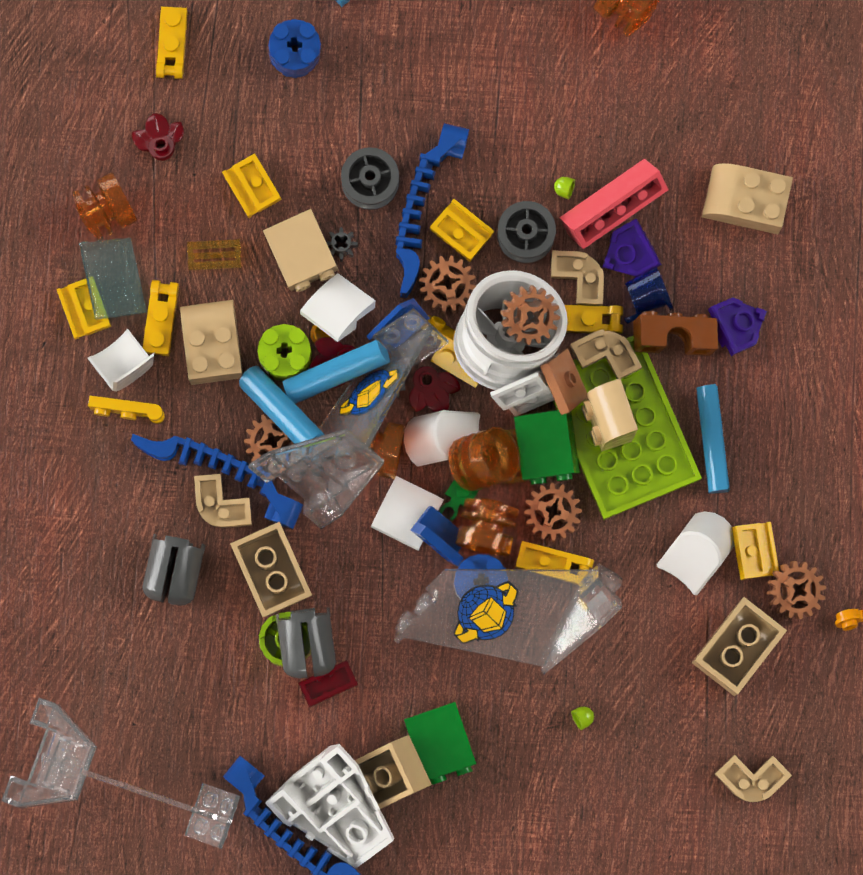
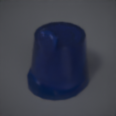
[624,267,673,324]

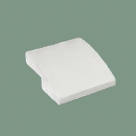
[300,273,376,342]
[490,372,554,416]
[371,476,444,551]

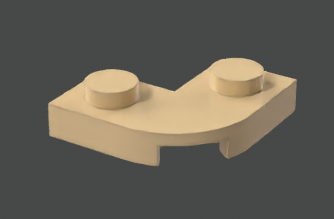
[551,250,604,306]
[570,330,642,379]
[194,474,252,528]
[715,755,792,802]

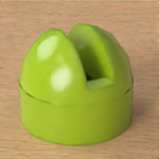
[554,177,575,199]
[571,706,594,730]

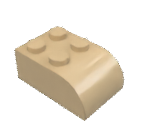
[702,164,793,235]
[180,300,243,385]
[582,378,638,452]
[230,522,312,618]
[692,597,787,696]
[355,735,432,810]

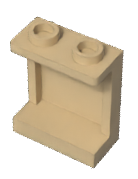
[263,209,339,292]

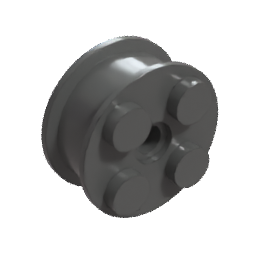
[341,147,399,210]
[497,201,556,263]

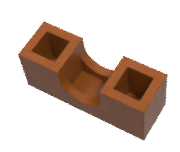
[633,311,718,356]

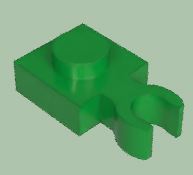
[440,472,482,521]

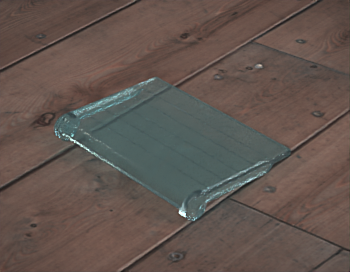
[79,238,147,320]

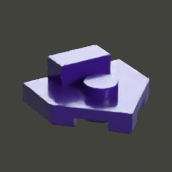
[603,219,662,278]
[708,297,767,356]

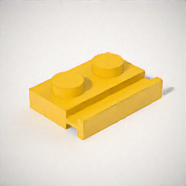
[222,153,282,218]
[430,199,495,262]
[56,276,111,340]
[732,522,779,580]

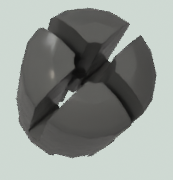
[142,534,206,606]
[276,607,336,679]

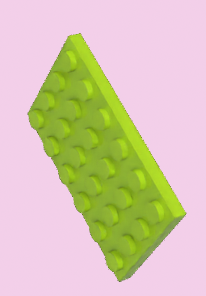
[553,336,702,520]

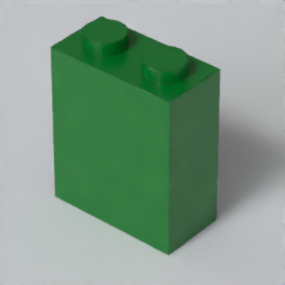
[514,410,580,485]
[404,702,476,785]

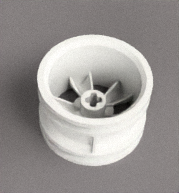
[453,270,568,390]

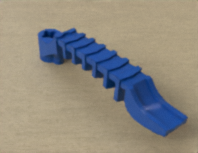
[396,123,470,298]
[131,434,303,530]
[223,756,361,875]

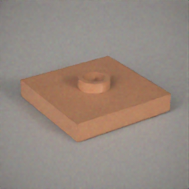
[540,348,587,415]

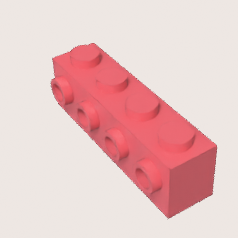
[559,159,668,249]

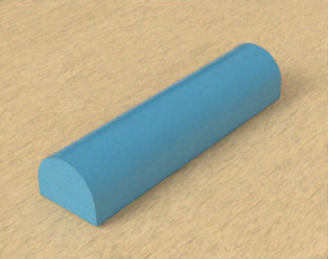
[282,340,390,404]
[239,366,326,455]
[696,384,730,494]

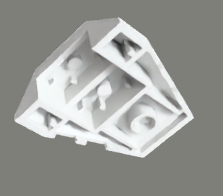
[265,744,395,868]

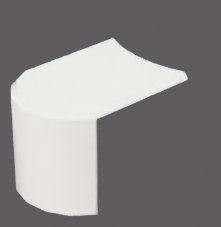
[88,329,154,391]
[404,410,484,467]
[657,511,735,595]

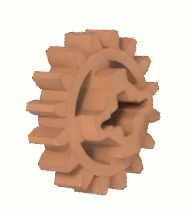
[419,256,476,314]
[500,285,560,345]
[244,414,300,472]
[524,483,582,542]
[767,561,826,619]

